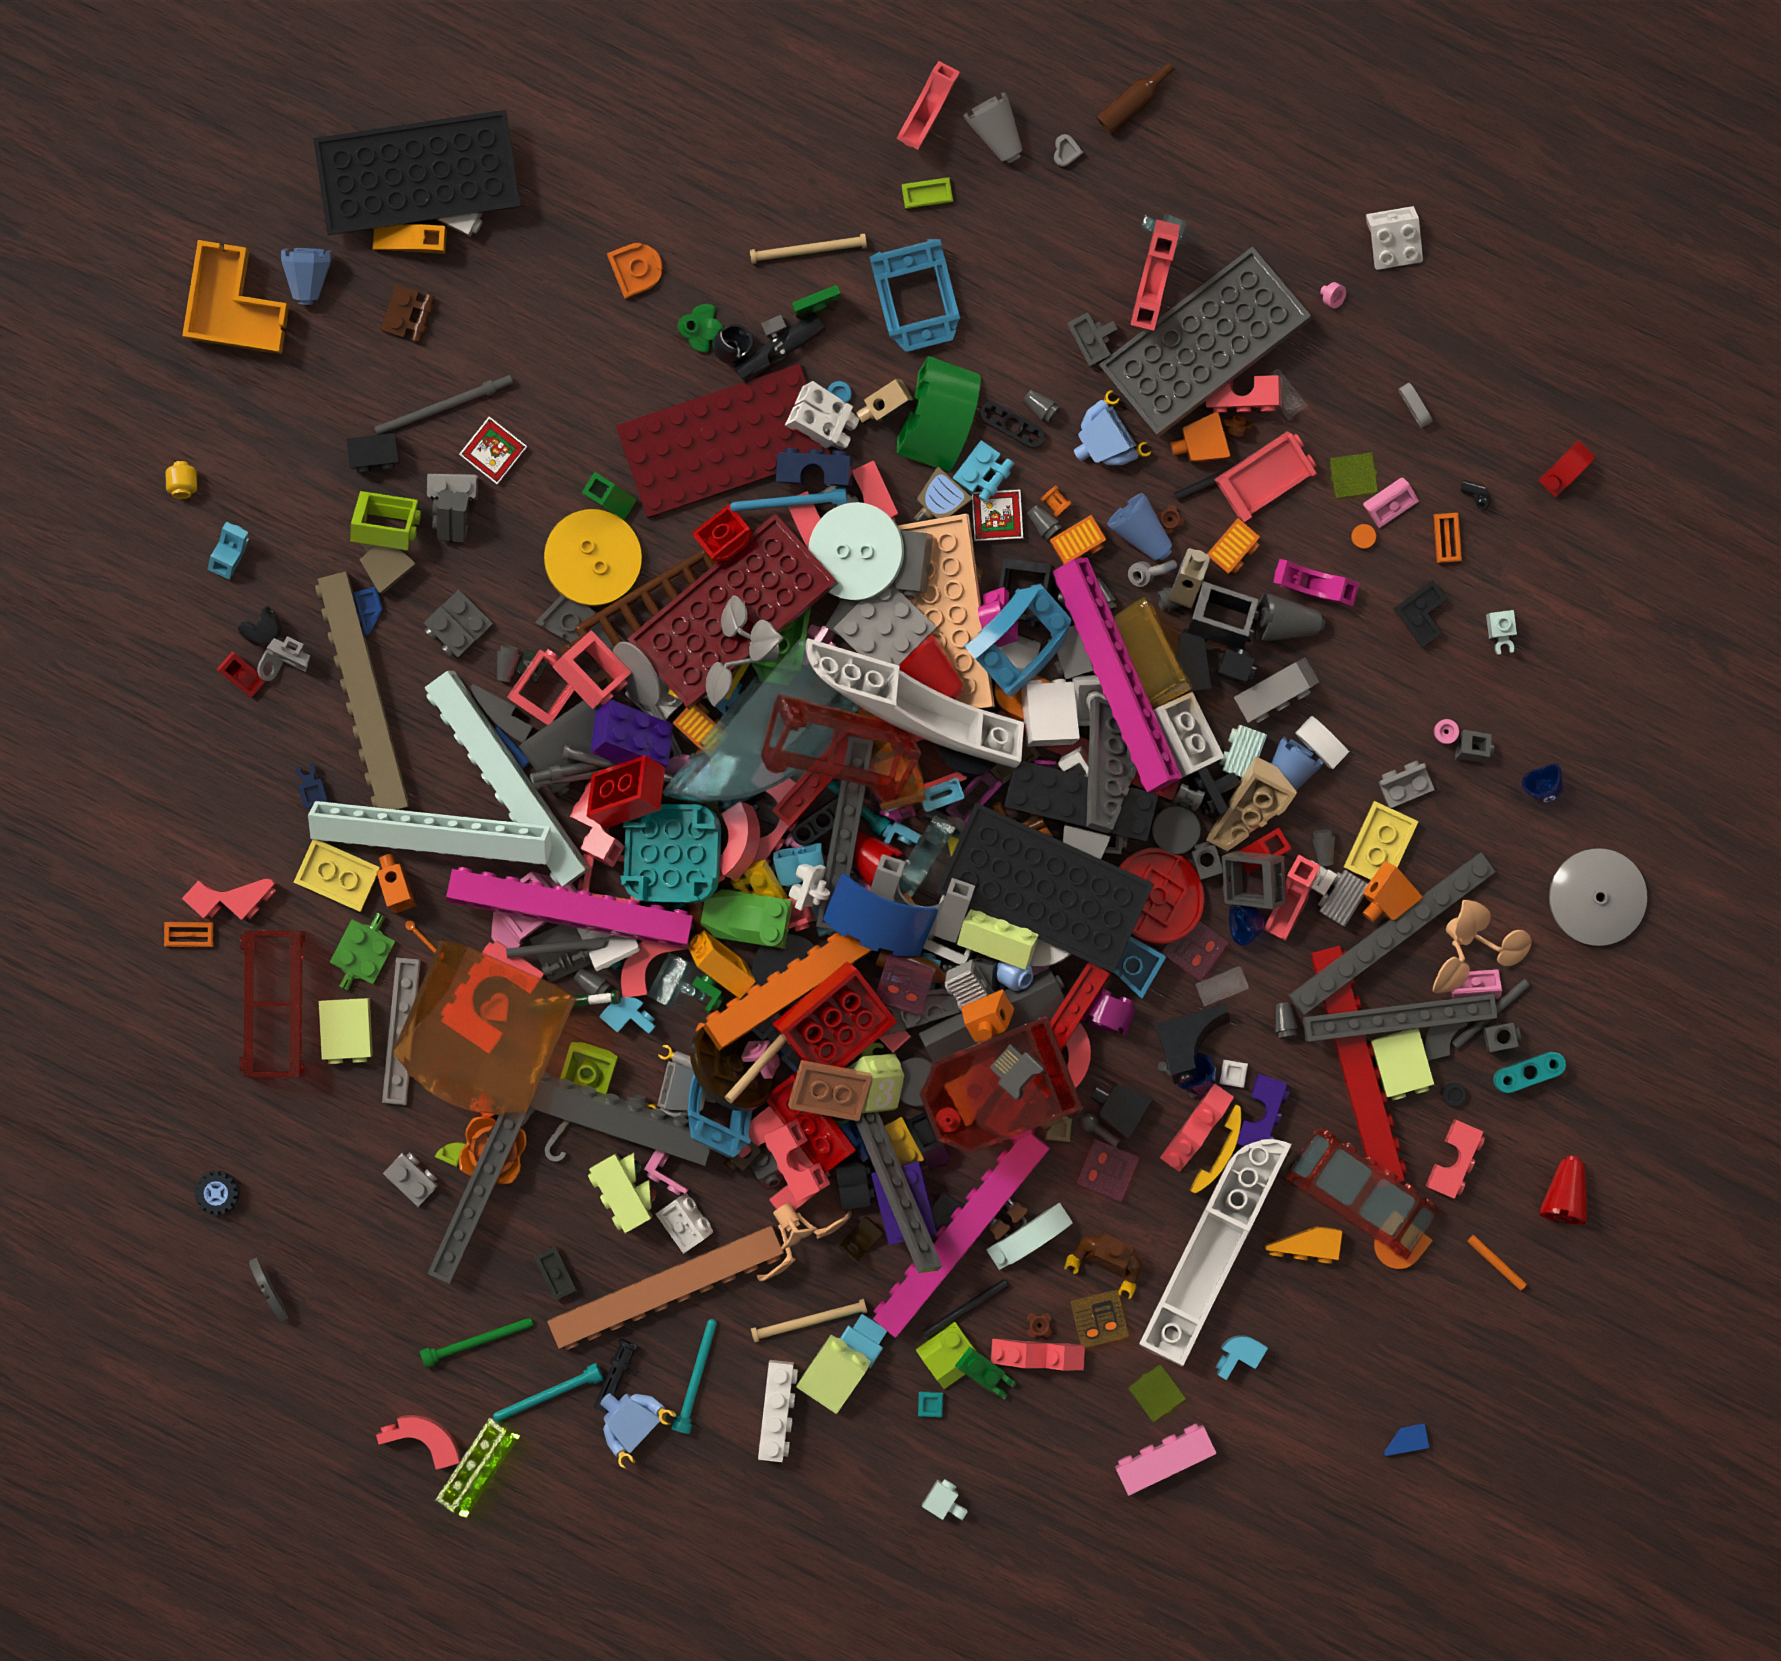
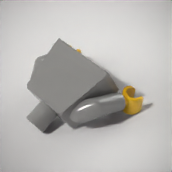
[648,1045,716,1118]

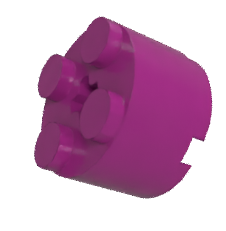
[1081,989,1136,1037]

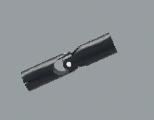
[733,312,826,384]

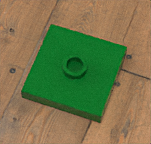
[792,285,841,317]

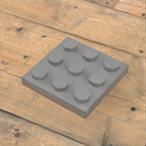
[833,584,937,666]

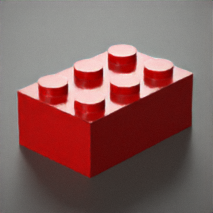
[586,755,665,828]

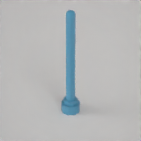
[730,486,847,512]

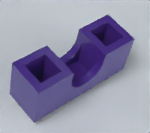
[1237,1074,1290,1146]

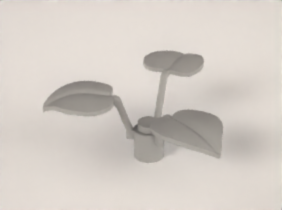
[706,595,783,707]

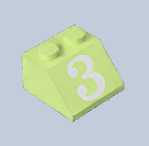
[847,1054,904,1113]

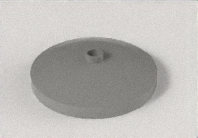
[1549,849,1647,946]

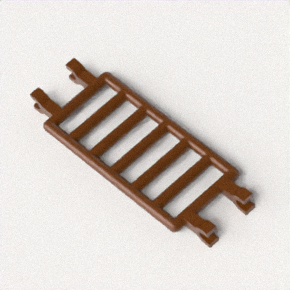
[559,549,718,685]

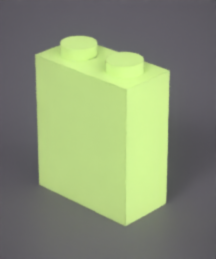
[319,998,373,1064]
[1369,1028,1434,1100]
[796,1335,872,1414]

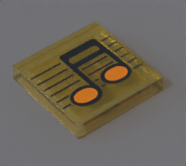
[1070,1289,1129,1348]

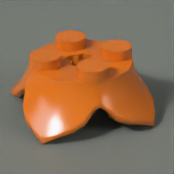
[459,1117,526,1184]

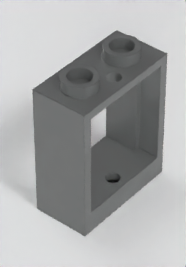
[1222,851,1287,909]

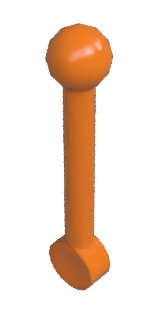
[405,921,444,960]

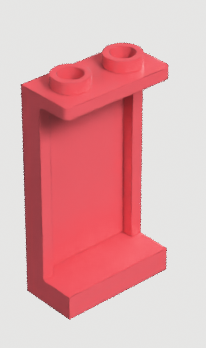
[1214,432,1317,522]

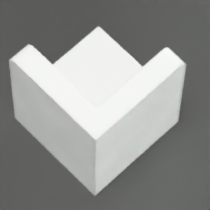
[1058,746,1089,777]
[1311,860,1337,896]

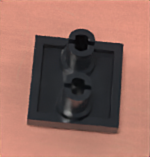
[1188,767,1240,819]

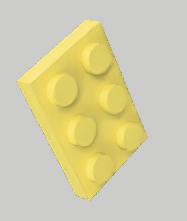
[1343,801,1418,880]
[294,839,381,912]

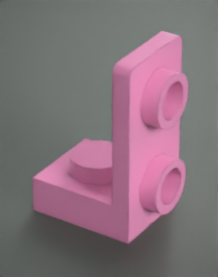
[644,1150,689,1195]

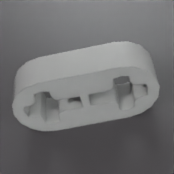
[1398,383,1432,428]

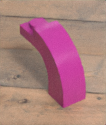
[1273,559,1359,606]

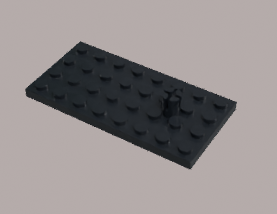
[313,110,521,236]
[936,803,1155,973]

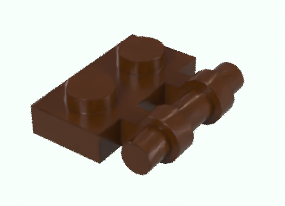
[381,284,435,343]

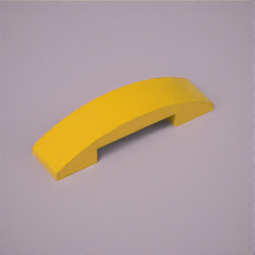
[1190,1104,1241,1193]

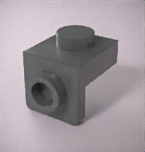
[747,1146,785,1189]

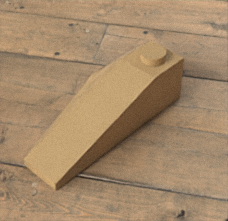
[1206,756,1297,851]

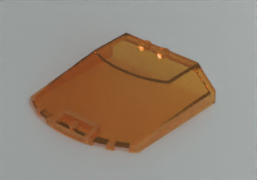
[392,939,577,1115]

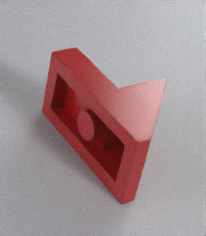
[217,651,266,698]

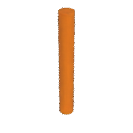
[1467,1235,1527,1291]

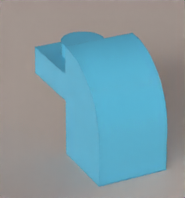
[207,522,249,580]
[599,997,656,1034]
[1216,1335,1268,1380]

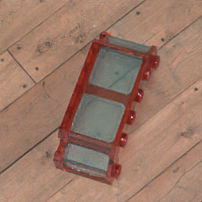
[1284,1129,1439,1261]

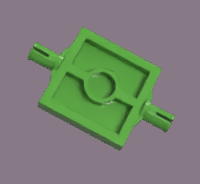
[330,913,395,990]

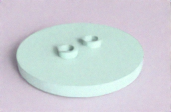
[808,502,904,601]

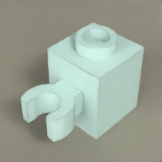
[1486,610,1517,655]
[922,1479,967,1520]

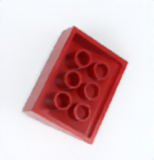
[773,962,897,1068]

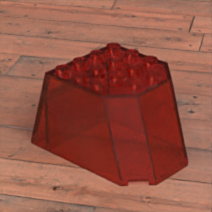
[920,1016,1083,1154]

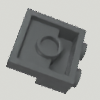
[424,589,493,658]

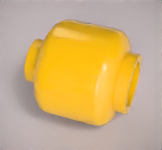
[165,461,197,499]

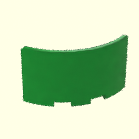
[897,356,981,471]

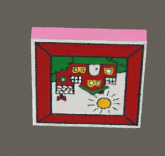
[459,417,527,485]
[972,490,1023,541]

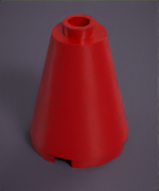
[899,634,964,700]
[852,830,905,888]
[1539,1156,1588,1225]

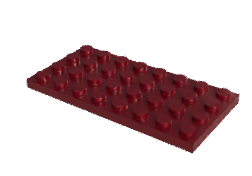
[616,364,830,518]
[627,513,838,710]

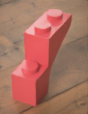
[897,61,960,150]
[570,781,625,867]
[1264,855,1320,941]
[182,879,277,920]
[1160,1083,1234,1172]
[991,1339,1085,1371]

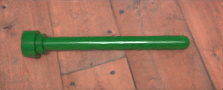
[420,1318,534,1369]

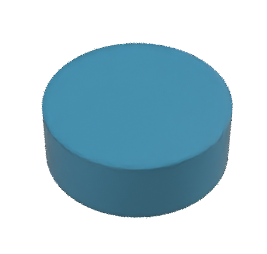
[827,381,851,404]

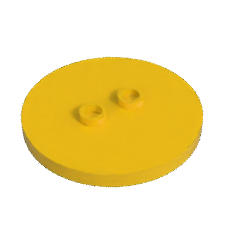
[544,509,642,606]

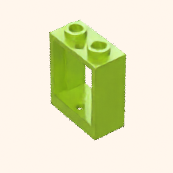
[350,491,421,550]

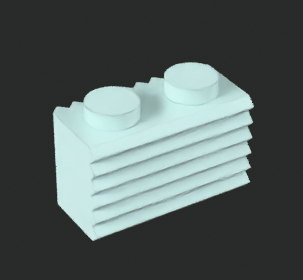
[1220,725,1267,778]

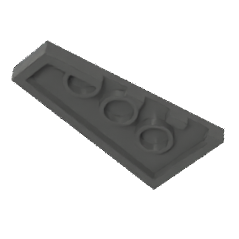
[535,595,626,652]
[875,989,959,1038]

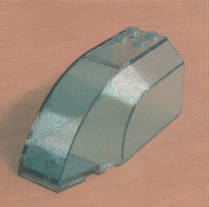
[662,639,860,803]

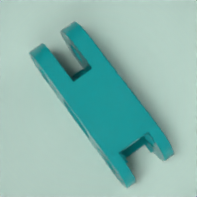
[1493,1052,1566,1093]

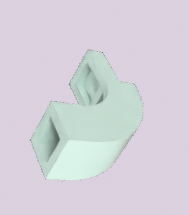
[986,1203,1073,1270]

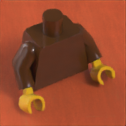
[1064,1233,1142,1299]

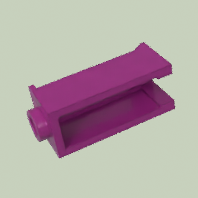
[945,772,1002,823]

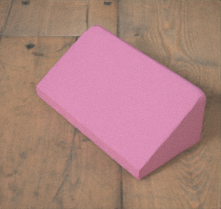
[1363,478,1419,528]
[1451,969,1502,1000]

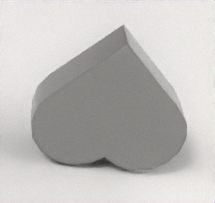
[1054,134,1084,167]

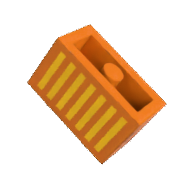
[1049,515,1106,565]
[1207,518,1260,575]
[673,702,728,757]

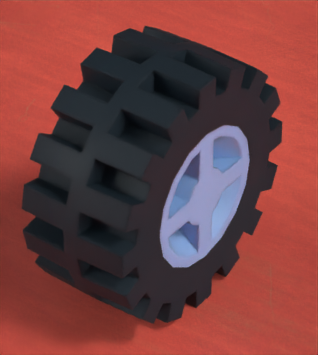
[194,1171,240,1215]

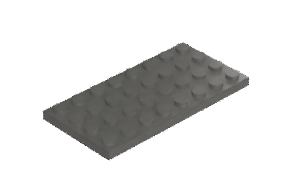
[1099,246,1312,437]

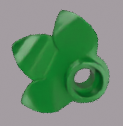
[677,304,724,352]

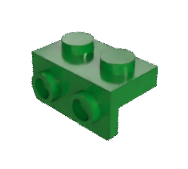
[692,975,724,1013]

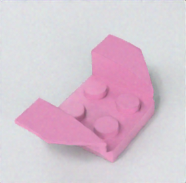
[491,871,578,948]

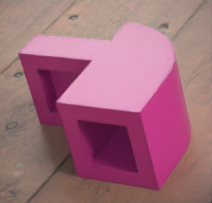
[978,587,1018,648]

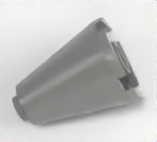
[963,92,1023,163]

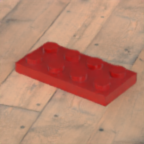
[767,1072,856,1173]

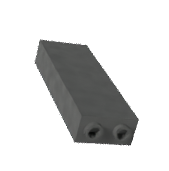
[919,968,1068,1081]

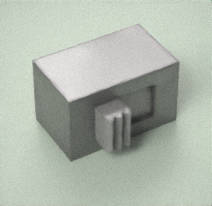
[761,315,786,339]

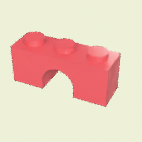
[1206,375,1282,413]
[764,1119,830,1201]
[1425,1119,1485,1199]

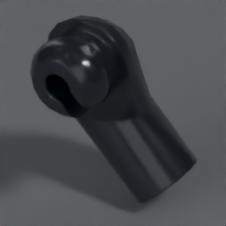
[1460,480,1491,510]

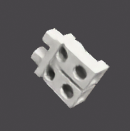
[785,381,860,450]

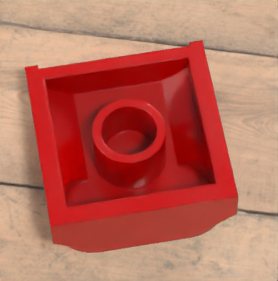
[691,504,752,562]

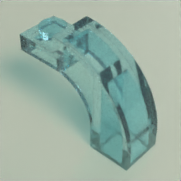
[899,815,956,897]

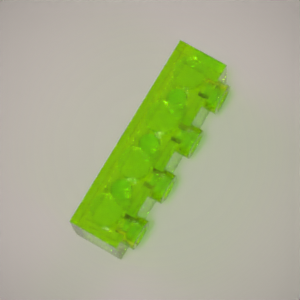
[436,1418,520,1517]

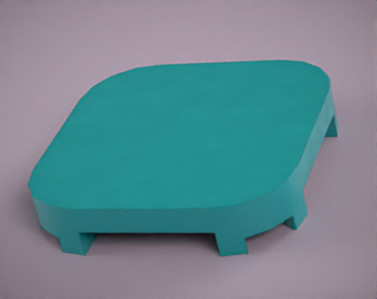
[620,804,721,903]

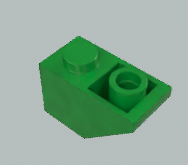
[582,472,637,520]

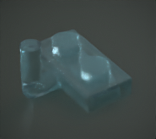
[647,952,705,1007]

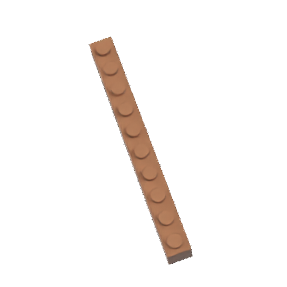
[547,1225,784,1350]

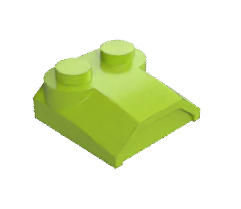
[560,1042,618,1094]
[915,1322,975,1389]

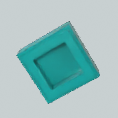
[918,1391,943,1417]

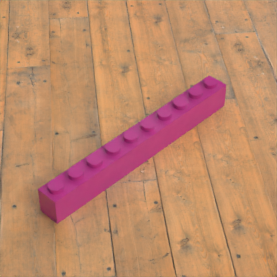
[1053,558,1182,792]
[446,867,693,949]
[873,1130,1050,1338]

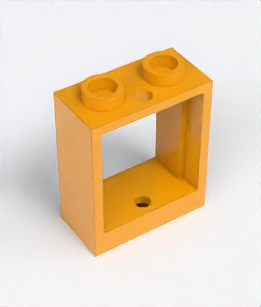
[688,930,756,999]

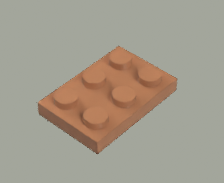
[788,1060,872,1121]

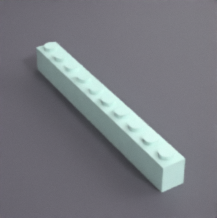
[425,671,591,887]
[308,801,552,864]

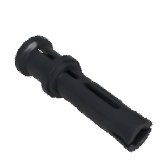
[593,1338,639,1412]

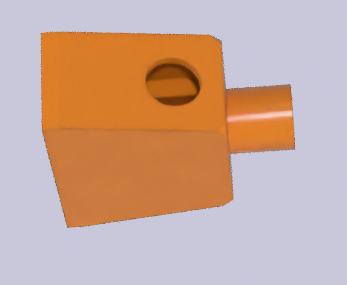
[1170,412,1230,463]
[377,854,417,914]
[1363,861,1423,923]
[961,989,1014,1042]

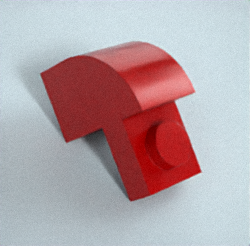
[1538,440,1595,497]

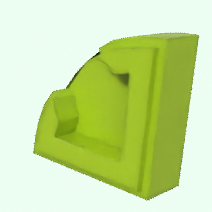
[435,1142,466,1167]

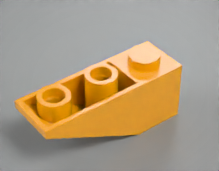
[373,225,447,254]
[1264,1226,1342,1264]

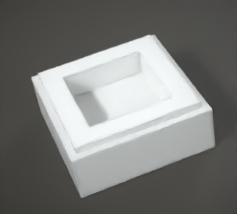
[1219,1059,1248,1088]

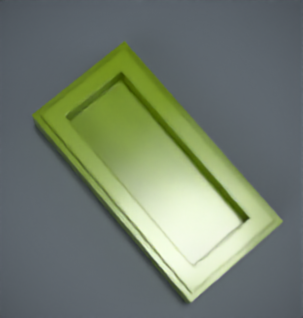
[902,177,953,209]

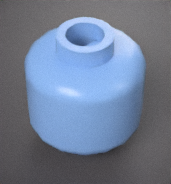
[997,961,1033,991]

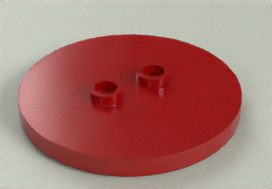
[1119,848,1205,945]

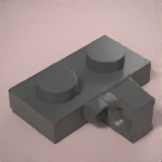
[1067,312,1118,367]

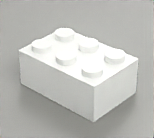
[1153,692,1224,778]

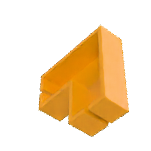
[182,240,290,354]

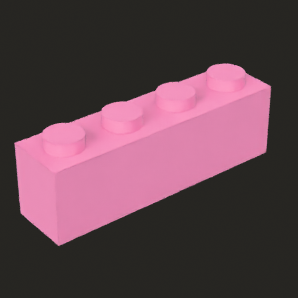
[1115,1424,1217,1496]

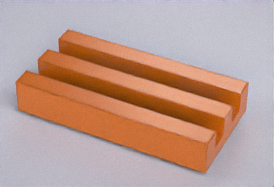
[1433,513,1462,563]
[164,922,214,947]

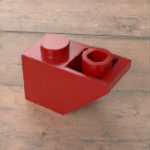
[1239,828,1292,874]

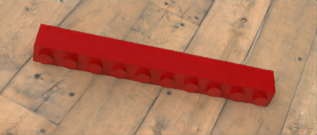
[1310,945,1407,1188]

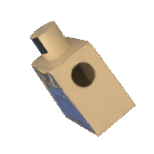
[856,379,915,424]

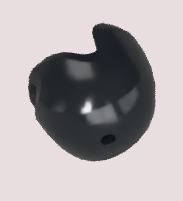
[712,324,754,364]
[237,606,282,647]

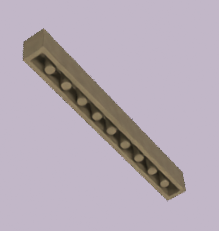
[315,571,410,810]

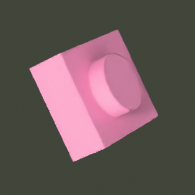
[741,1040,780,1079]

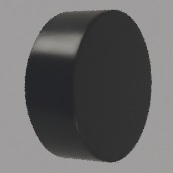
[1442,1082,1467,1107]

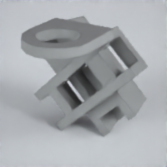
[257,636,310,681]

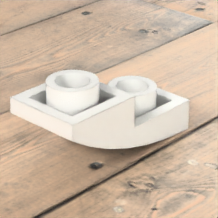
[1295,716,1349,769]

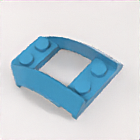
[870,239,960,352]
[964,584,1072,698]
[688,1074,753,1158]

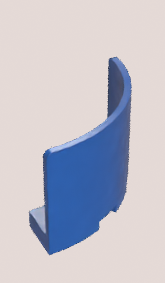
[823,874,938,956]

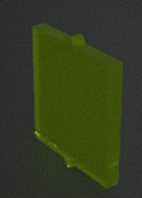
[1330,452,1378,498]
[1128,1364,1186,1422]

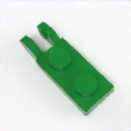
[955,1346,1017,1400]

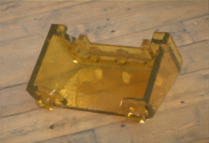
[1113,597,1193,709]

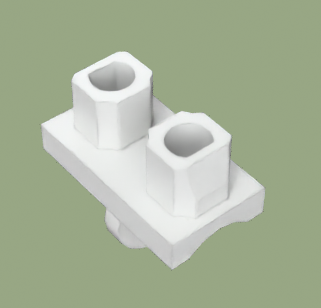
[788,864,830,911]

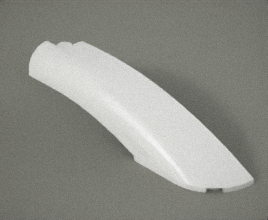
[806,639,1024,768]
[1139,1139,1291,1367]

